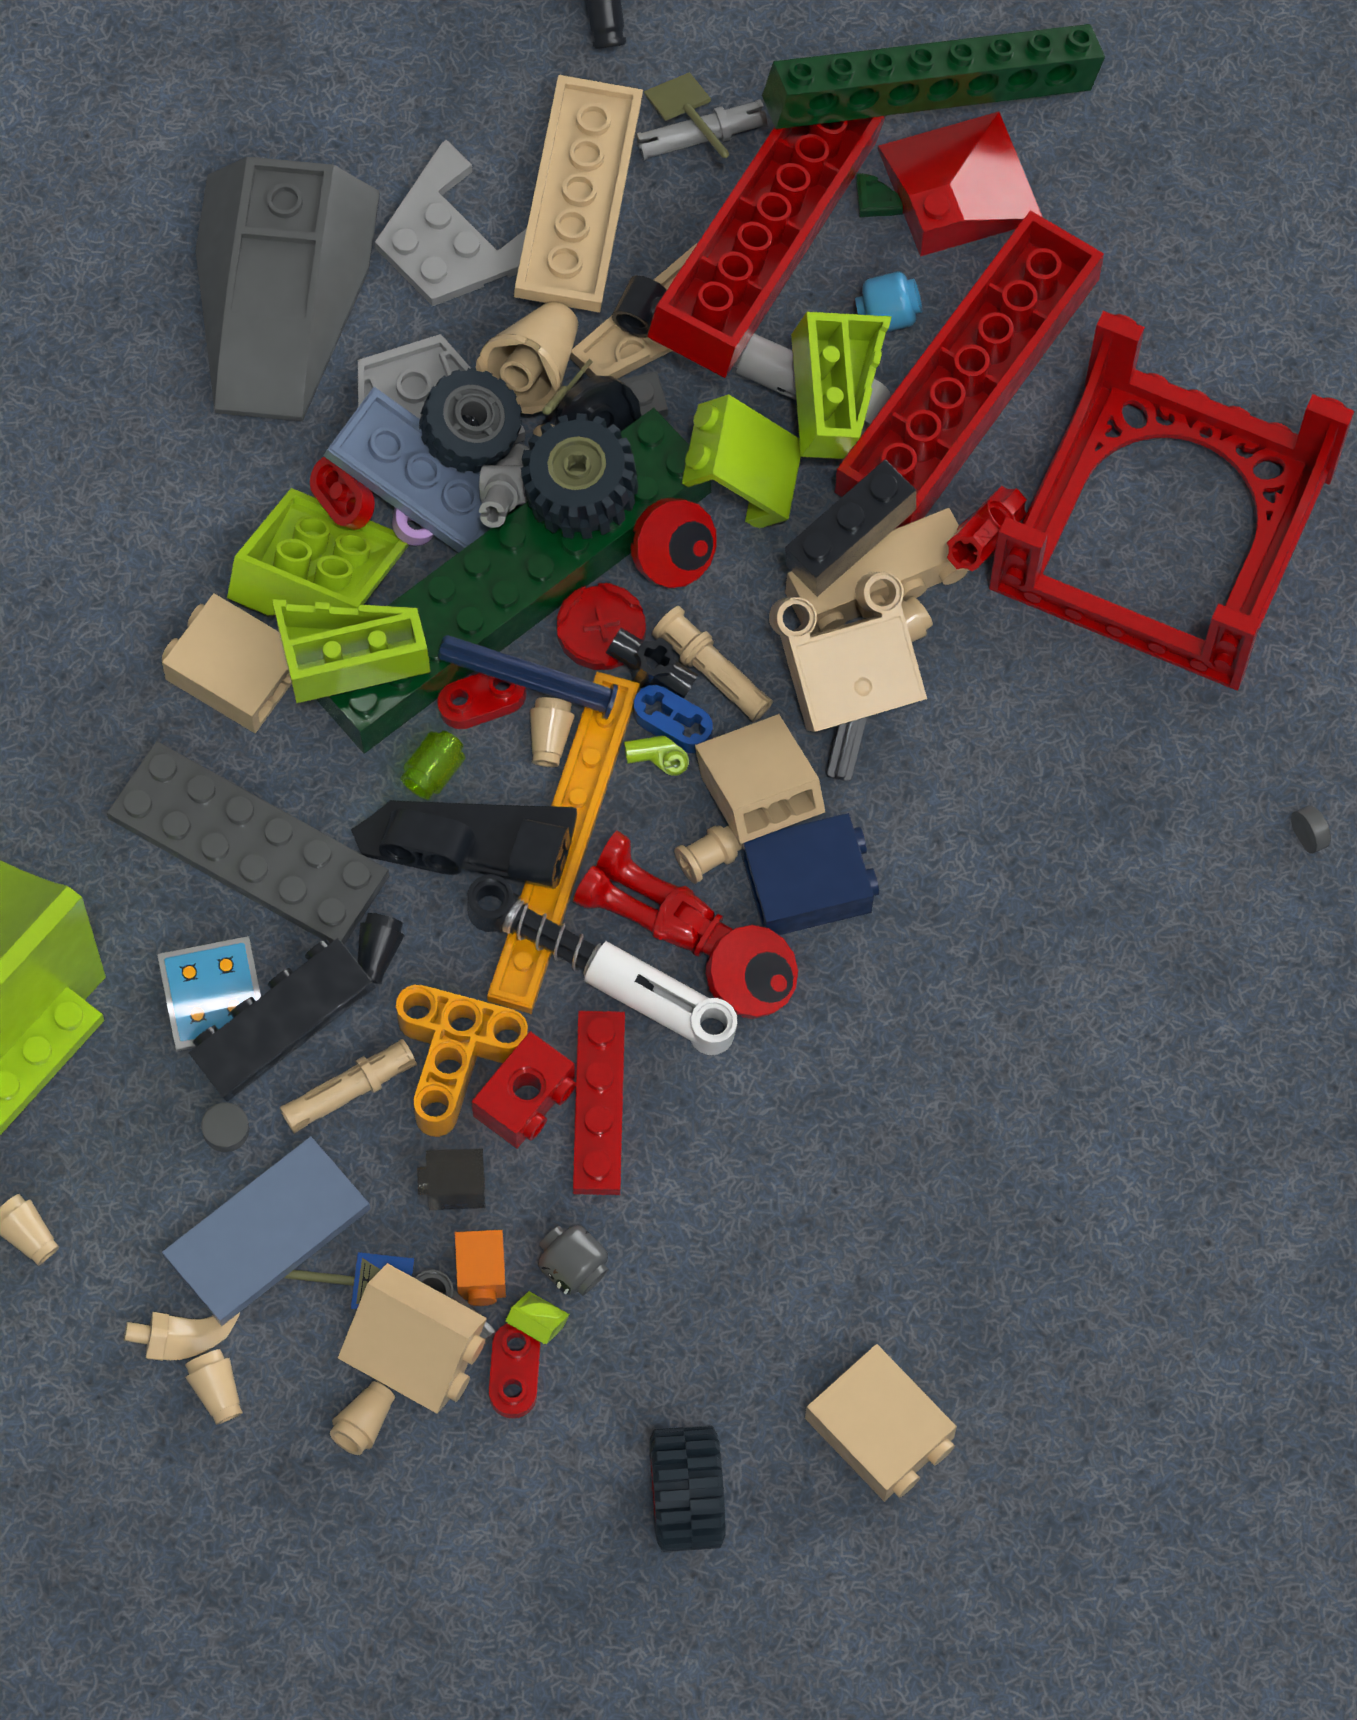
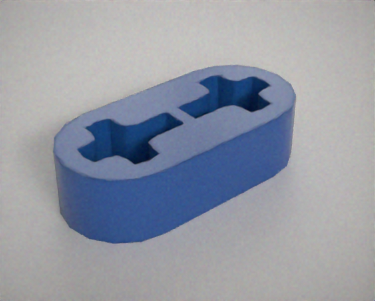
[634,685,713,753]

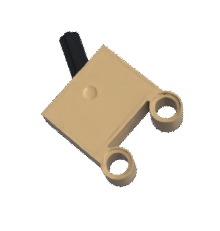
[769,572,927,781]

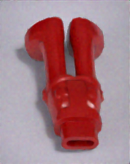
[573,831,733,957]

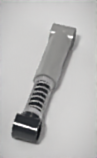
[612,275,890,436]

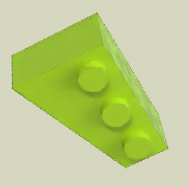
[791,312,892,459]
[272,599,431,703]

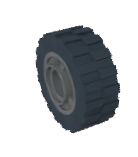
[419,368,522,473]

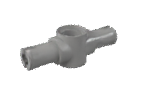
[479,444,530,528]

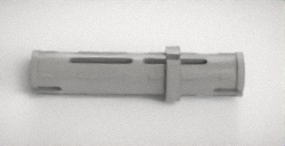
[636,99,768,160]

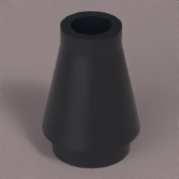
[357,913,405,984]

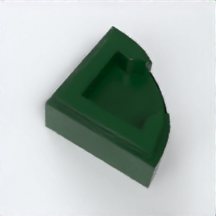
[856,173,903,217]

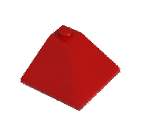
[878,112,1042,257]

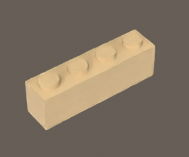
[785,508,969,635]

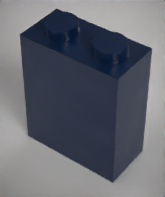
[741,813,879,935]

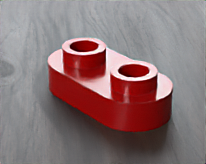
[310,457,375,530]
[437,673,527,729]
[489,1323,540,1418]

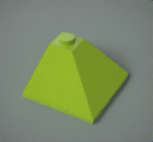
[227,488,409,615]

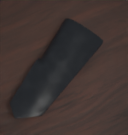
[351,800,578,889]

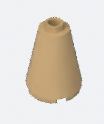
[476,302,579,414]

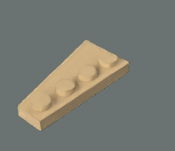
[570,243,697,379]

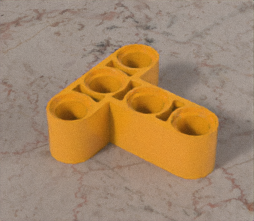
[396,985,528,1137]

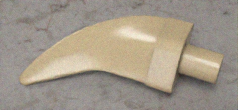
[124,1312,240,1361]

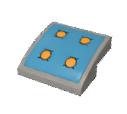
[157,936,261,1051]

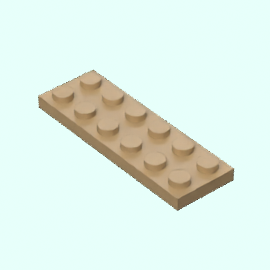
[514,75,643,312]

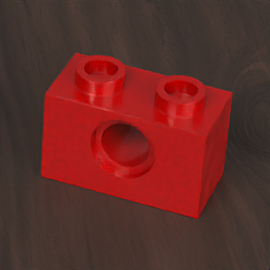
[472,1031,576,1149]

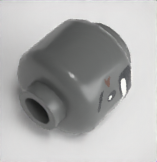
[538,1225,609,1296]

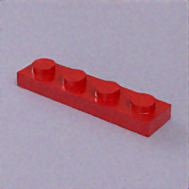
[573,1011,625,1195]

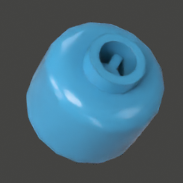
[855,271,923,333]

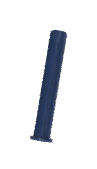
[438,635,618,720]

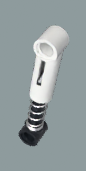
[467,874,737,1055]

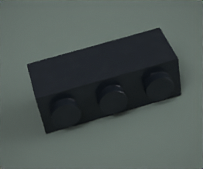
[785,459,916,597]

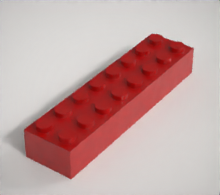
[647,116,886,378]
[835,210,1104,529]

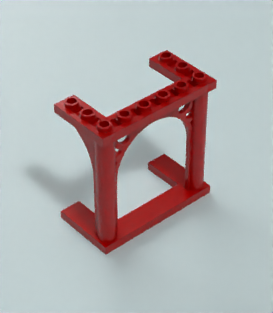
[989,311,1355,691]

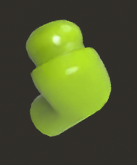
[624,736,689,776]

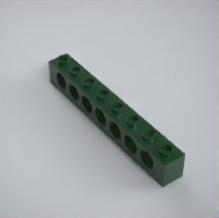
[762,24,1105,129]

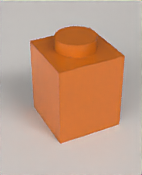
[455,1230,506,1306]

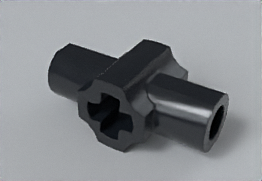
[605,628,698,698]

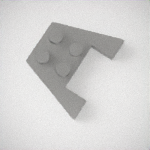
[375,140,527,306]
[358,334,525,444]

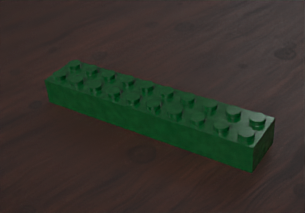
[316,408,711,754]

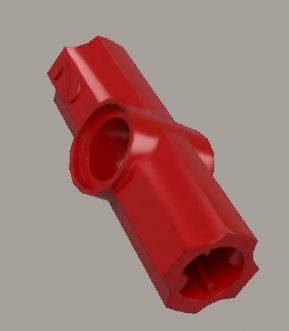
[947,486,1027,571]

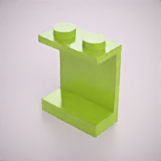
[682,394,801,528]

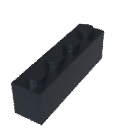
[189,938,376,1101]

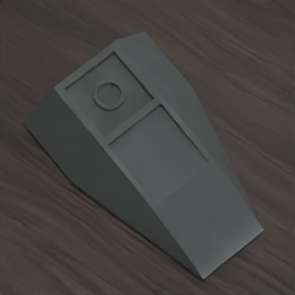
[195,157,380,422]

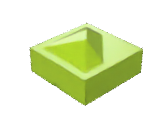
[506,1291,570,1344]

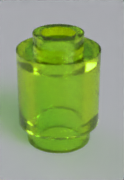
[400,730,466,800]

